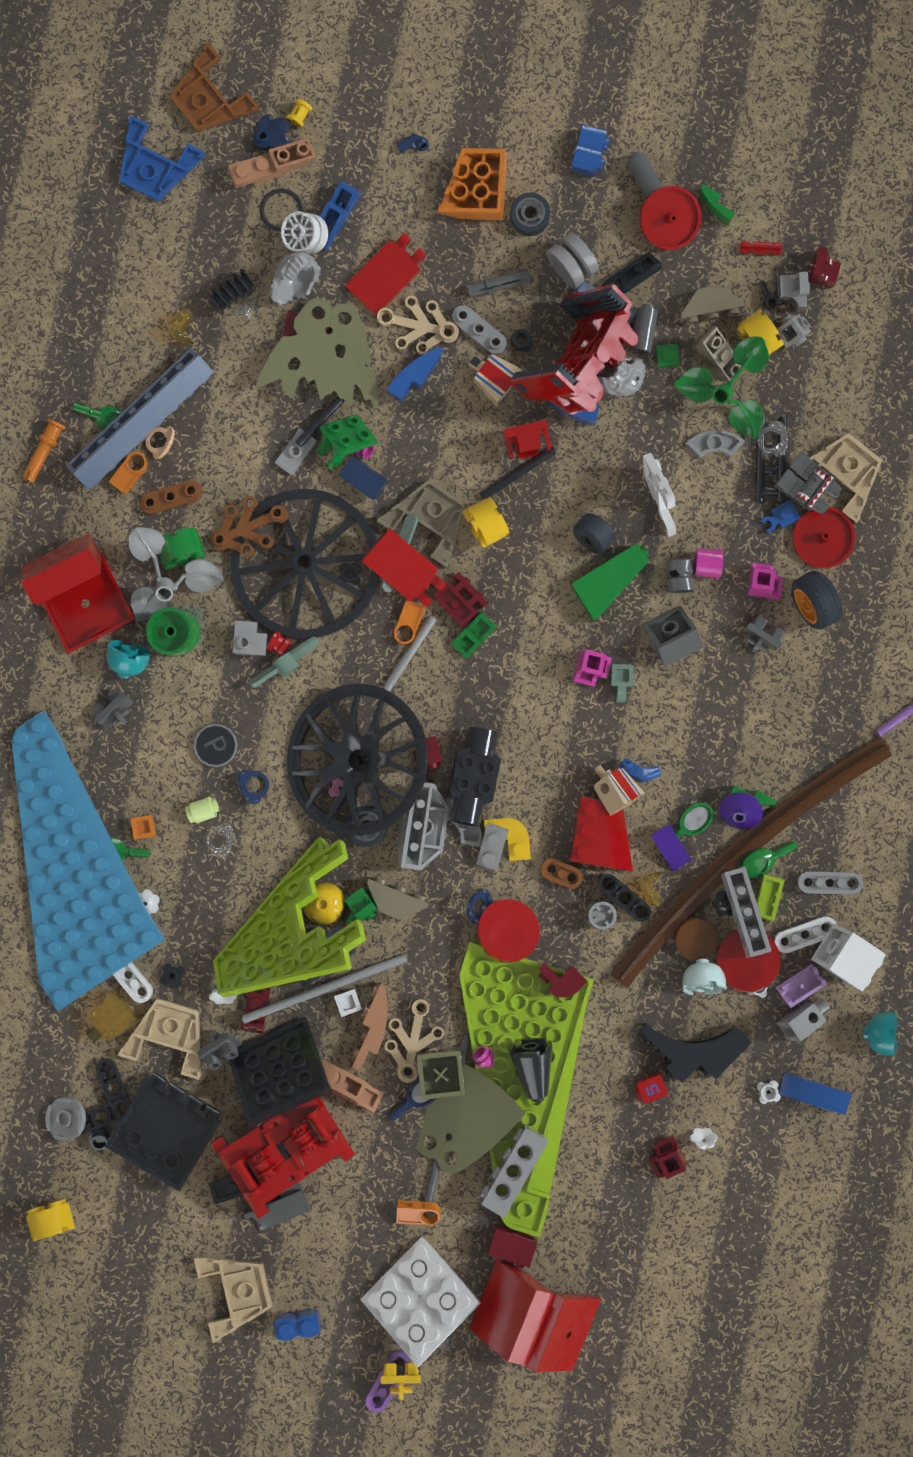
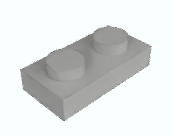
[476,823,509,871]

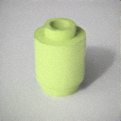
[185,796,219,823]

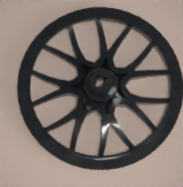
[287,684,428,836]

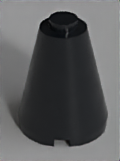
[509,1038,553,1102]

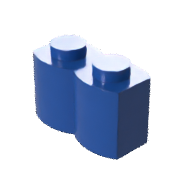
[571,125,610,177]
[274,1309,321,1341]

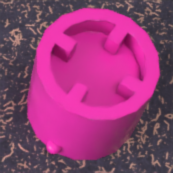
[694,548,723,579]

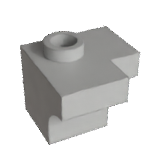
[777,272,810,312]
[233,620,268,656]

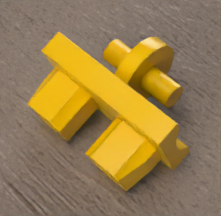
[381,1363,421,1400]

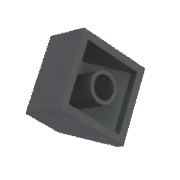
[642,606,703,666]

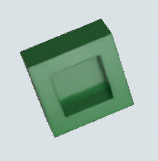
[655,344,680,368]

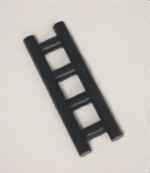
[755,416,787,503]

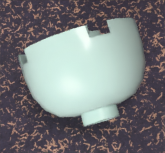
[682,959,727,995]

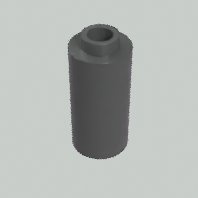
[626,151,663,199]
[630,304,658,355]

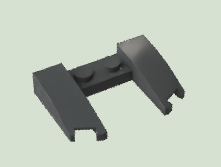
[225,1135,311,1230]

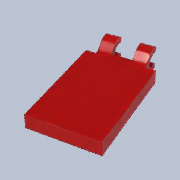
[345,232,426,316]
[361,527,447,607]

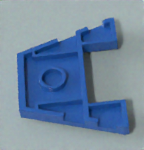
[120,116,206,202]

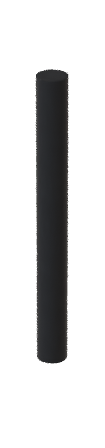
[295,384,358,447]
[480,447,556,499]

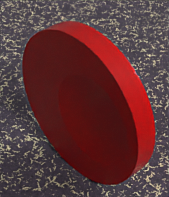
[639,186,701,250]
[792,507,856,569]
[477,899,540,963]
[717,931,781,993]

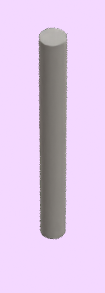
[383,616,437,691]

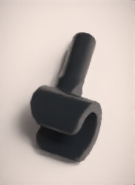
[759,280,778,310]

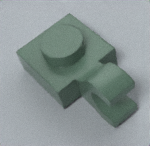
[611,664,634,703]

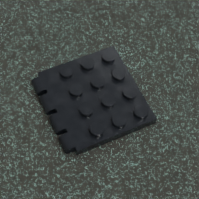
[105,1072,221,1192]

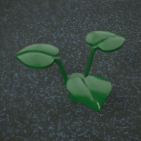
[674,336,769,439]

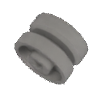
[546,232,599,289]

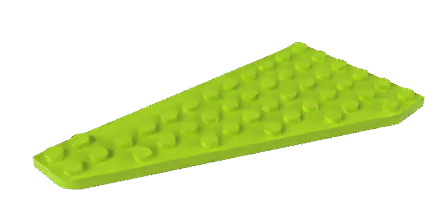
[459,941,594,1237]

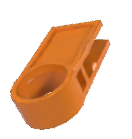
[109,452,148,495]
[394,600,425,645]
[396,1200,441,1226]

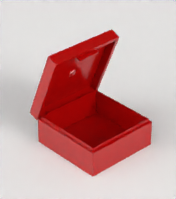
[21,533,135,654]
[469,1261,601,1373]

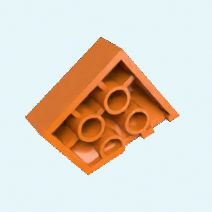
[437,148,507,220]

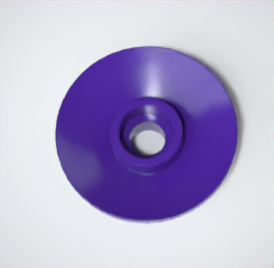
[719,792,763,829]

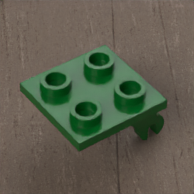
[317,414,378,469]

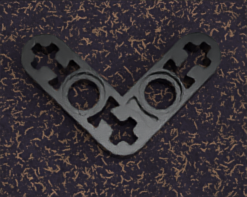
[80,1057,131,1135]

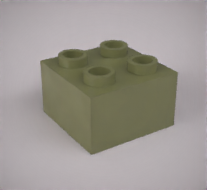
[417,1049,465,1100]

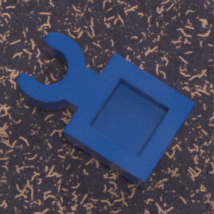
[760,500,800,534]

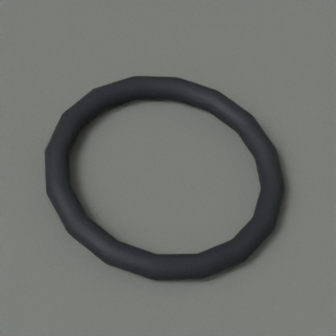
[260,188,304,232]

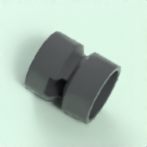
[666,560,695,593]

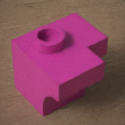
[747,562,783,600]
[572,649,612,687]

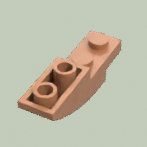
[228,138,316,188]
[351,983,388,1071]
[322,1060,384,1113]

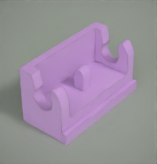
[776,964,827,1008]

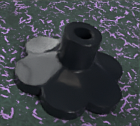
[712,891,733,916]

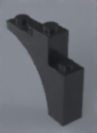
[639,1023,752,1083]

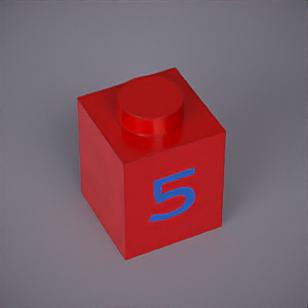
[633,1072,669,1104]

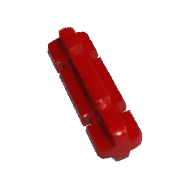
[740,241,782,255]

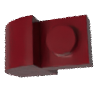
[537,962,588,997]

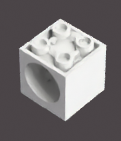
[811,923,886,992]

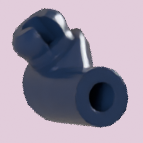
[397,134,429,153]

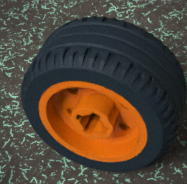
[791,570,843,630]

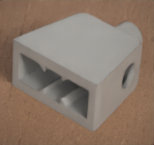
[777,999,830,1042]

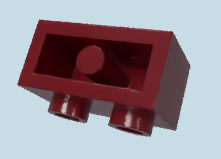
[413,736,442,770]
[488,1224,538,1269]

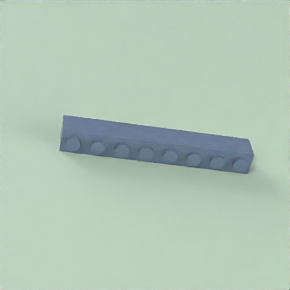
[66,348,214,490]

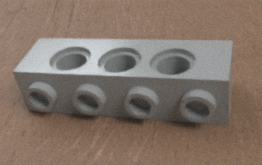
[721,867,772,958]
[480,1125,549,1218]

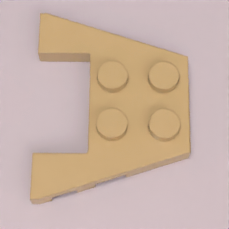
[798,433,882,524]
[118,998,201,1080]
[194,1256,273,1343]

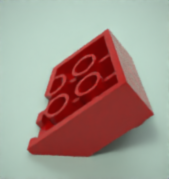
[570,797,633,871]

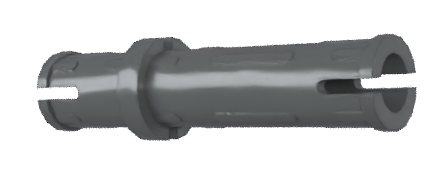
[466,269,531,298]

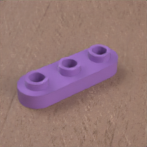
[366,1350,410,1413]

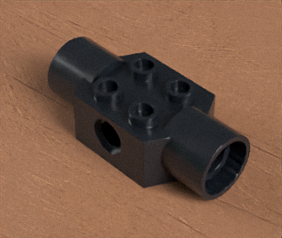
[447,727,501,827]

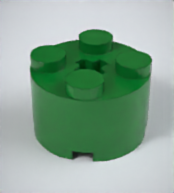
[160,527,205,570]

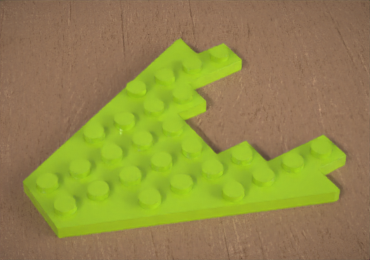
[213,837,366,998]

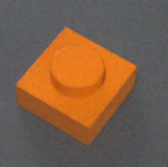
[131,815,156,840]

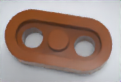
[541,858,583,889]

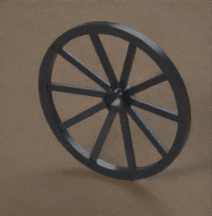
[230,489,379,639]

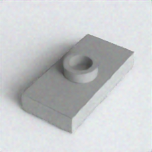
[275,428,317,476]

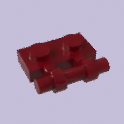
[432,572,488,628]

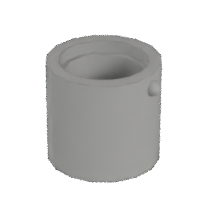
[587,901,617,930]

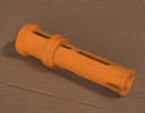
[22,418,66,483]

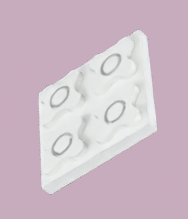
[360,1237,481,1366]

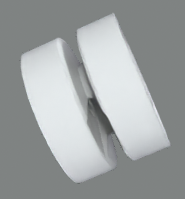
[281,211,328,254]

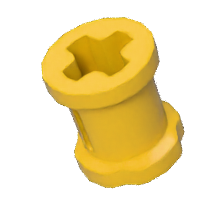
[286,98,312,128]

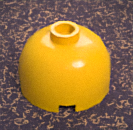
[303,882,346,925]

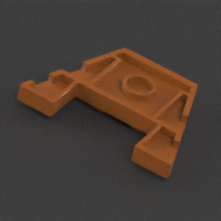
[170,42,260,132]

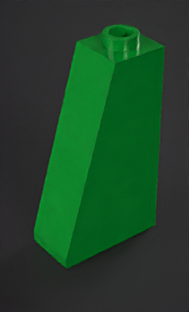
[571,543,649,622]

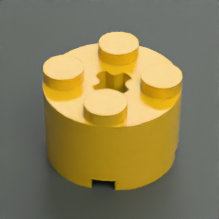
[737,309,784,355]
[462,497,509,548]
[26,1199,76,1242]

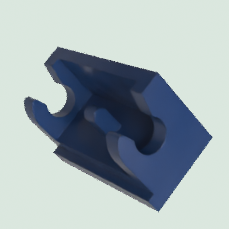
[339,456,390,501]

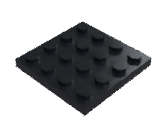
[229,1016,332,1127]

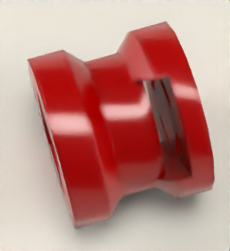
[266,631,292,657]

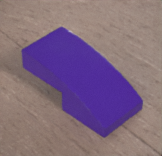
[650,824,691,871]

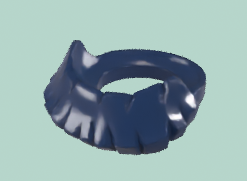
[238,770,269,804]
[466,888,493,925]

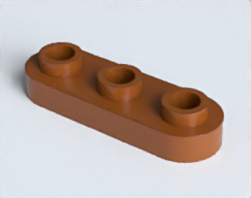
[140,480,203,515]

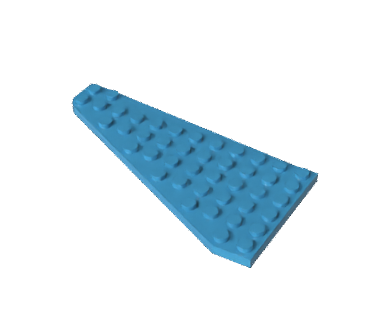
[12,711,166,1011]

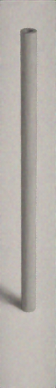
[242,954,407,1024]

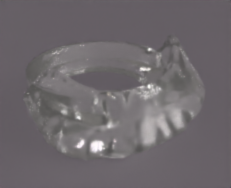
[757,421,788,457]
[205,822,233,858]

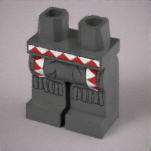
[774,451,842,515]

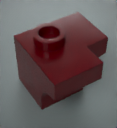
[806,246,841,288]
[649,1134,688,1179]

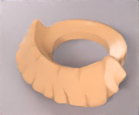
[145,426,175,459]

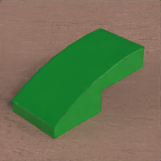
[699,184,735,226]
[451,612,498,659]
[728,785,777,805]

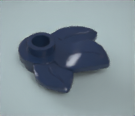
[253,114,291,150]

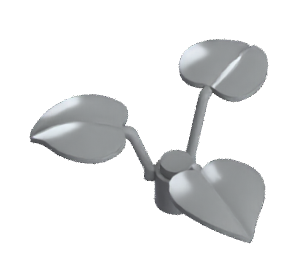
[129,527,223,622]

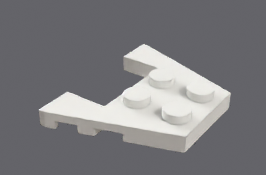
[643,453,676,537]

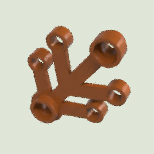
[210,496,289,557]

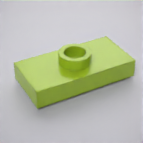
[756,874,785,922]

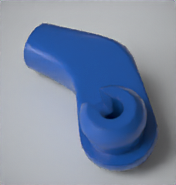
[620,758,661,782]

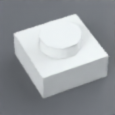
[334,988,362,1017]

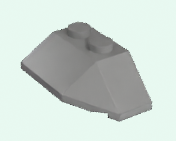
[397,783,449,870]

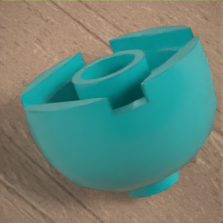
[106,640,151,678]
[864,1012,897,1056]

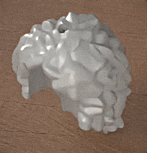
[270,252,321,306]
[596,358,646,397]

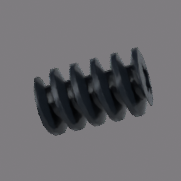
[206,268,254,314]

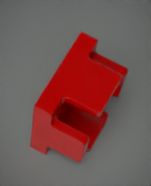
[503,420,552,460]

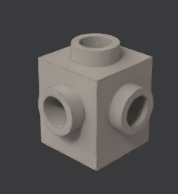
[777,314,811,348]

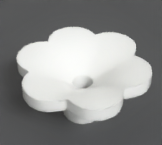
[139,890,159,914]
[209,989,237,1004]
[690,1128,718,1150]

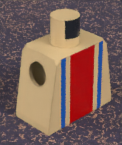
[469,354,523,406]
[594,762,645,816]

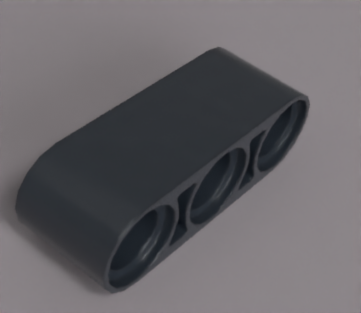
[597,873,651,922]

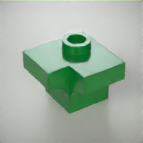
[344,887,377,924]

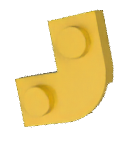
[484,818,531,861]

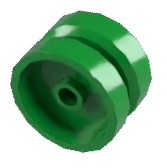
[146,607,201,656]

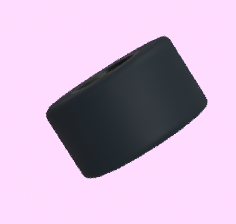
[573,513,615,554]

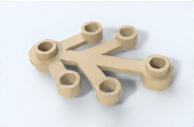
[377,295,459,355]
[385,999,444,1083]

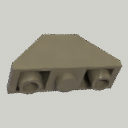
[679,285,745,325]
[696,325,742,381]
[367,876,429,920]

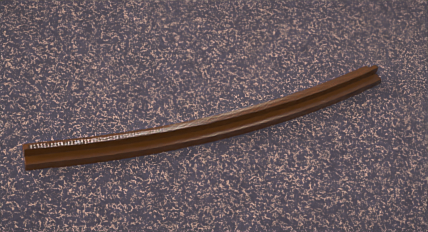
[610,737,893,988]

